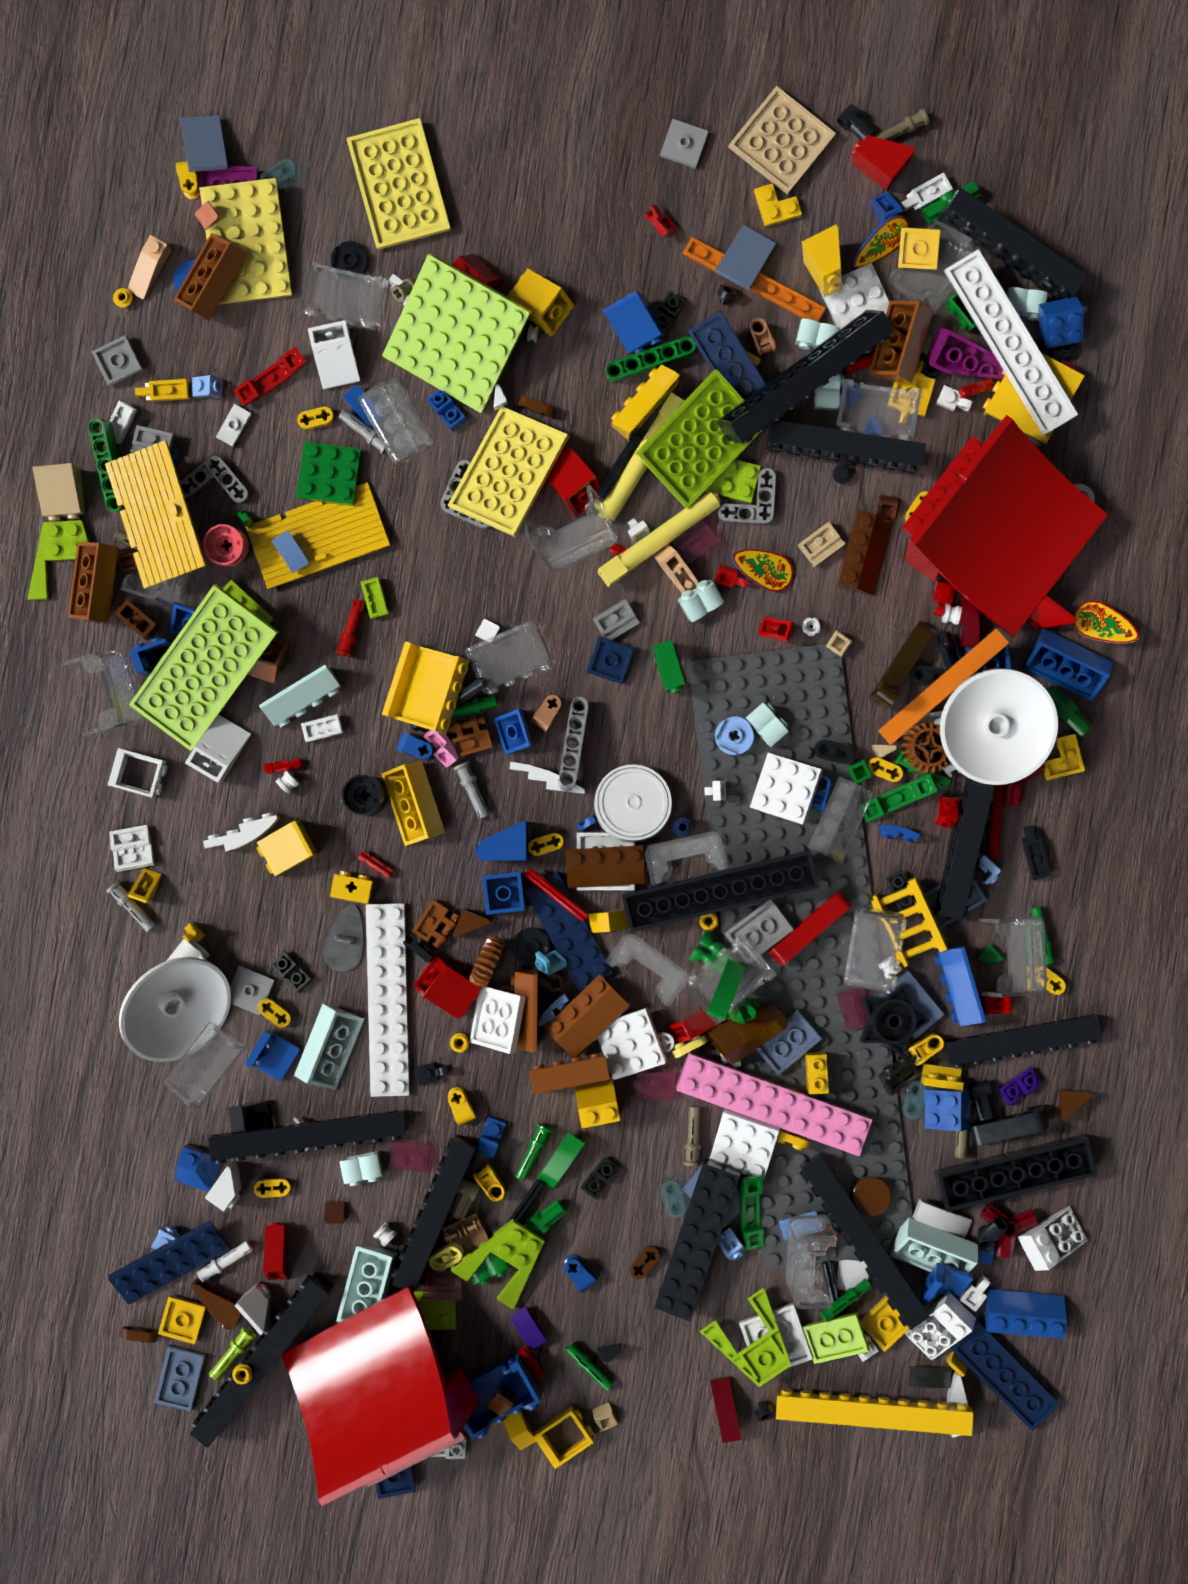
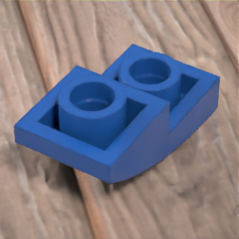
[342,384,384,427]
[427,389,467,432]
[877,825,920,843]

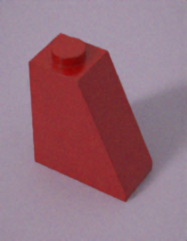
[667,1004,728,1043]
[263,1222,288,1280]

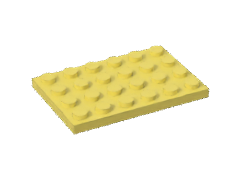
[346,118,451,250]
[199,178,293,305]
[448,406,569,537]

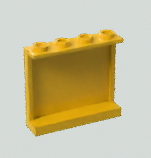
[983,353,1084,447]
[382,641,469,734]

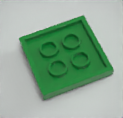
[296,441,362,506]

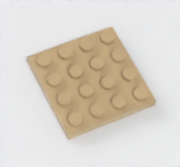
[728,86,836,195]

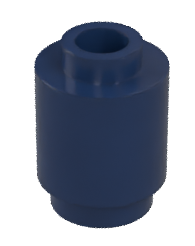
[672,818,692,837]

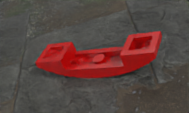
[233,346,307,406]

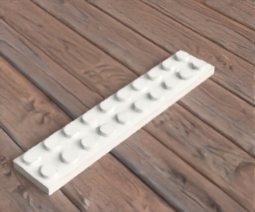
[944,249,1078,436]
[366,903,410,1097]

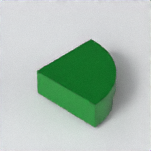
[237,510,254,529]
[976,944,1004,963]

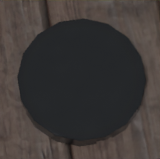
[331,241,369,280]
[512,928,550,966]

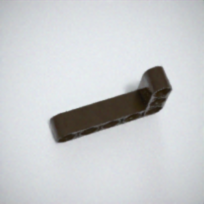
[869,620,936,709]

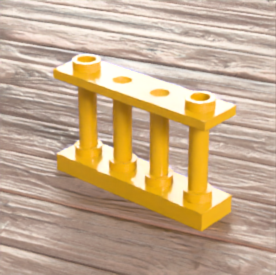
[871,877,948,967]

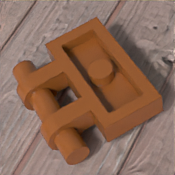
[448,716,493,758]
[411,899,460,949]

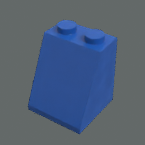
[603,291,666,355]
[476,821,527,861]

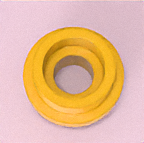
[113,288,133,308]
[699,913,719,930]
[450,1033,470,1053]
[232,1364,252,1384]

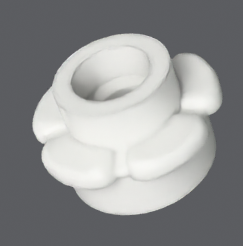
[802,617,821,636]

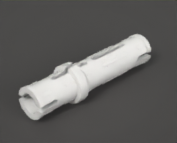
[197,1240,253,1282]

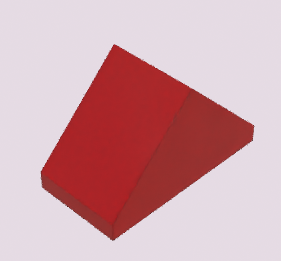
[758,617,794,643]

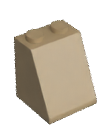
[33,463,85,521]

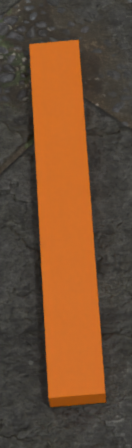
[683,237,826,322]
[878,628,1009,745]

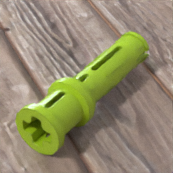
[209,1326,256,1381]

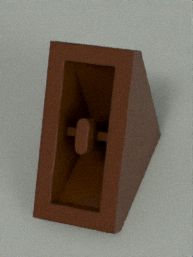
[453,908,491,938]
[1057,1089,1093,1121]
[487,1382,517,1417]

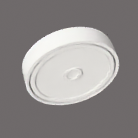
[594,765,672,843]

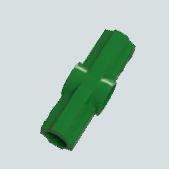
[922,181,981,225]
[1046,684,1093,737]
[524,1199,567,1236]

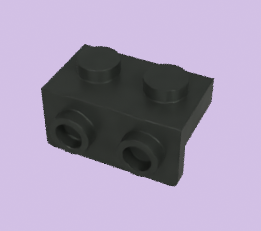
[878,1054,920,1095]

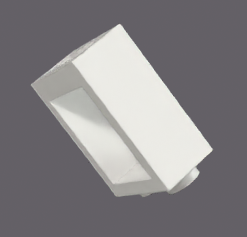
[108,748,168,798]

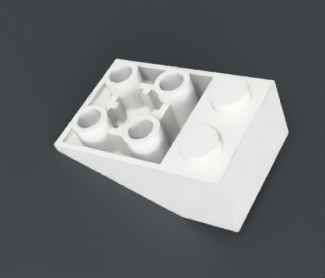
[308,320,360,390]
[185,715,251,783]
[1017,1206,1088,1271]
[904,1291,976,1360]

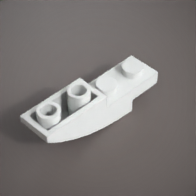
[203,812,280,851]

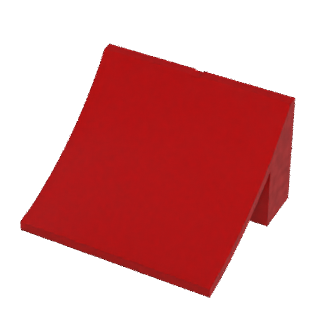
[901,415,1108,638]
[281,1285,480,1506]

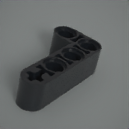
[970,1105,1050,1145]

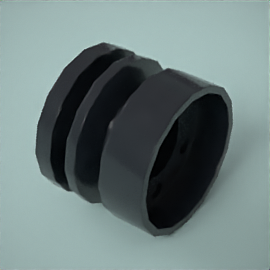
[342,775,387,816]

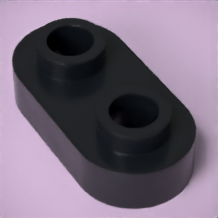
[1040,343,1076,362]
[909,665,946,686]
[814,740,853,764]

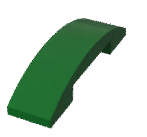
[859,774,938,822]
[739,1175,764,1250]

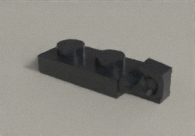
[937,631,962,671]
[1021,825,1051,880]

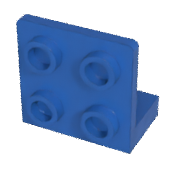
[129,637,173,676]
[244,1029,300,1081]
[921,1262,973,1305]

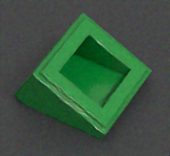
[847,759,873,785]

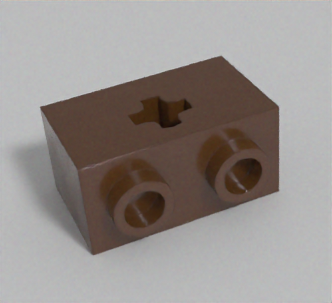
[114,599,161,641]

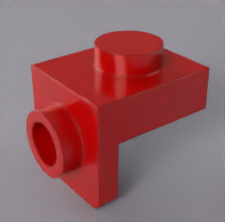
[935,796,959,828]
[981,993,1012,1014]

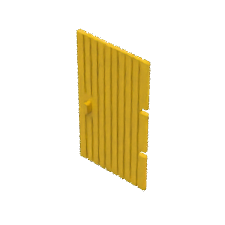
[105,440,206,589]
[246,482,390,590]

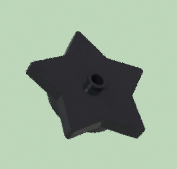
[859,983,930,1056]

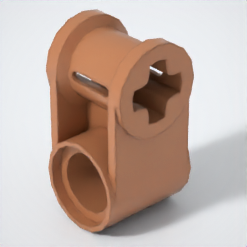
[748,318,777,358]
[530,695,561,732]

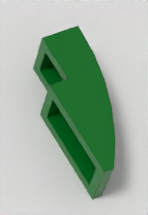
[707,959,746,1021]
[537,1131,585,1188]

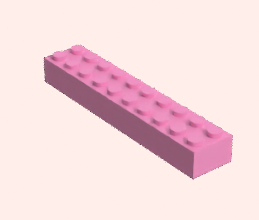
[676,1052,872,1156]

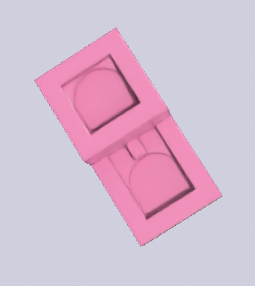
[423,730,458,768]

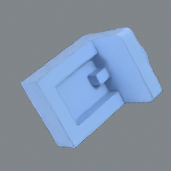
[192,375,223,398]

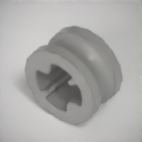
[527,324,539,343]

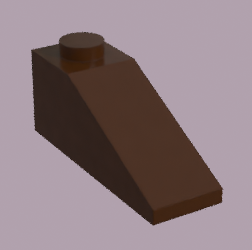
[190,1279,242,1330]

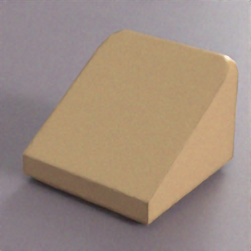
[826,630,852,657]
[871,745,897,758]
[592,1402,618,1432]

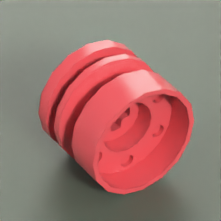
[203,524,250,566]

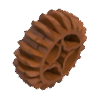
[901,722,949,774]
[470,935,505,987]

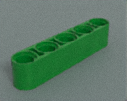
[606,337,696,383]
[88,419,125,512]

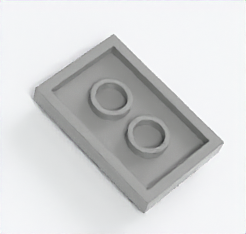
[724,900,794,964]

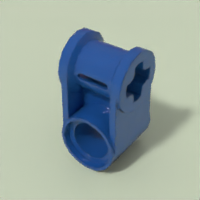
[396,732,435,760]
[811,775,830,813]
[564,1255,598,1293]

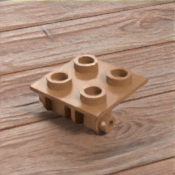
[442,1213,489,1264]

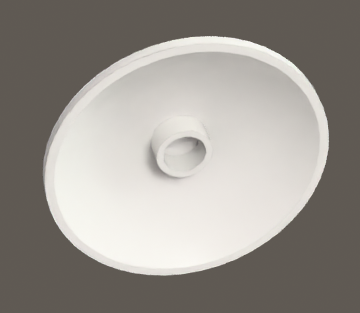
[940,668,1058,785]
[119,939,231,1062]

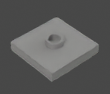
[660,119,708,169]
[91,335,144,387]
[230,965,275,1016]

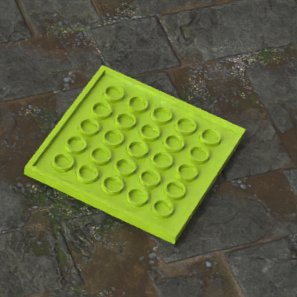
[382,253,532,413]

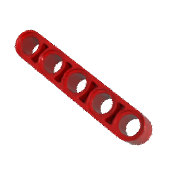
[768,890,852,966]

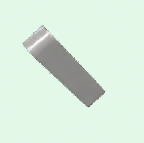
[558,697,588,792]

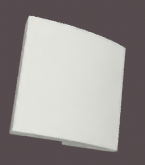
[109,825,155,872]

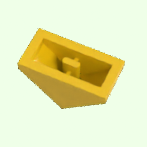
[128,868,161,903]
[589,910,629,933]
[503,1411,536,1450]

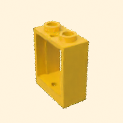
[533,1406,595,1469]

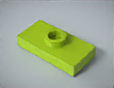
[360,577,389,619]

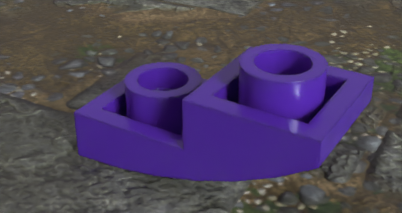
[997,1067,1042,1105]
[509,1306,548,1351]

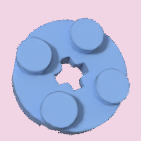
[715,716,754,755]

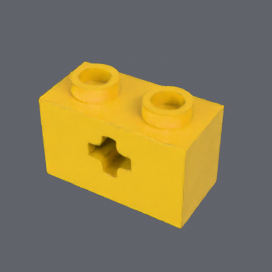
[330,871,374,904]
[805,1052,829,1094]

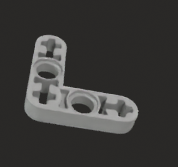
[180,456,249,504]
[440,460,490,529]
[718,468,776,525]

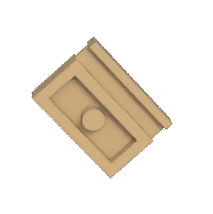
[798,522,845,567]

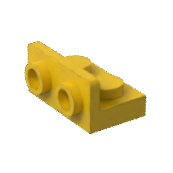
[921,1064,964,1091]

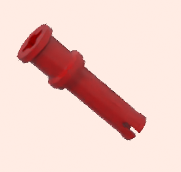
[335,599,366,658]

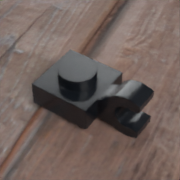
[403,933,434,963]
[415,1062,450,1086]

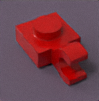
[644,204,678,238]
[715,564,749,588]
[932,581,956,617]

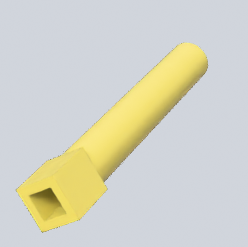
[598,393,684,522]
[597,491,721,588]

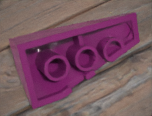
[929,328,1004,379]

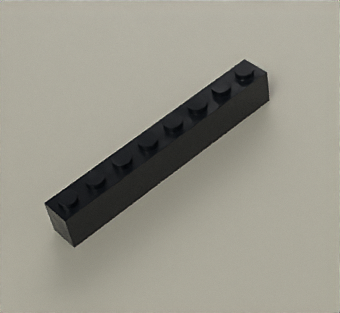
[944,1014,1102,1068]

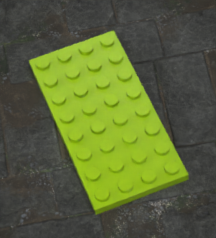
[129,584,279,751]

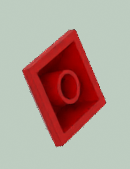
[1027,596,1078,630]

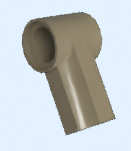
[449,1178,480,1220]

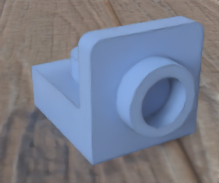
[977,854,1001,884]
[151,1225,180,1250]
[718,1228,746,1260]

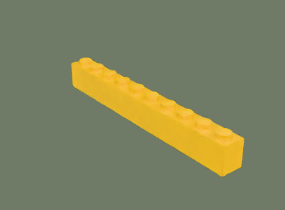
[776,1389,973,1436]

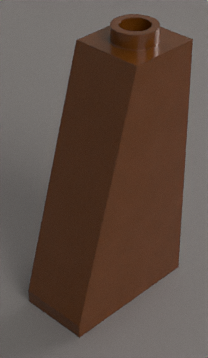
[707,1004,788,1065]

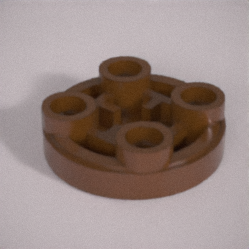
[852,1176,891,1216]

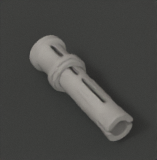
[339,408,393,455]
[453,761,490,819]
[106,880,156,932]

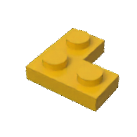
[754,183,802,227]
[1044,734,1085,780]

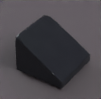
[597,1343,621,1363]

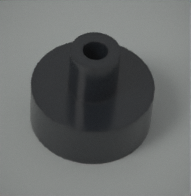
[717,285,737,305]
[755,1401,776,1421]

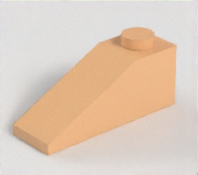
[127,235,172,300]
[653,545,699,593]

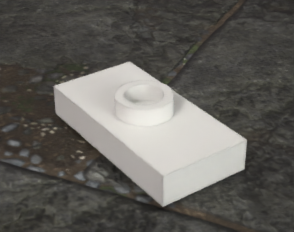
[109,400,137,444]
[216,404,252,447]
[301,714,344,742]

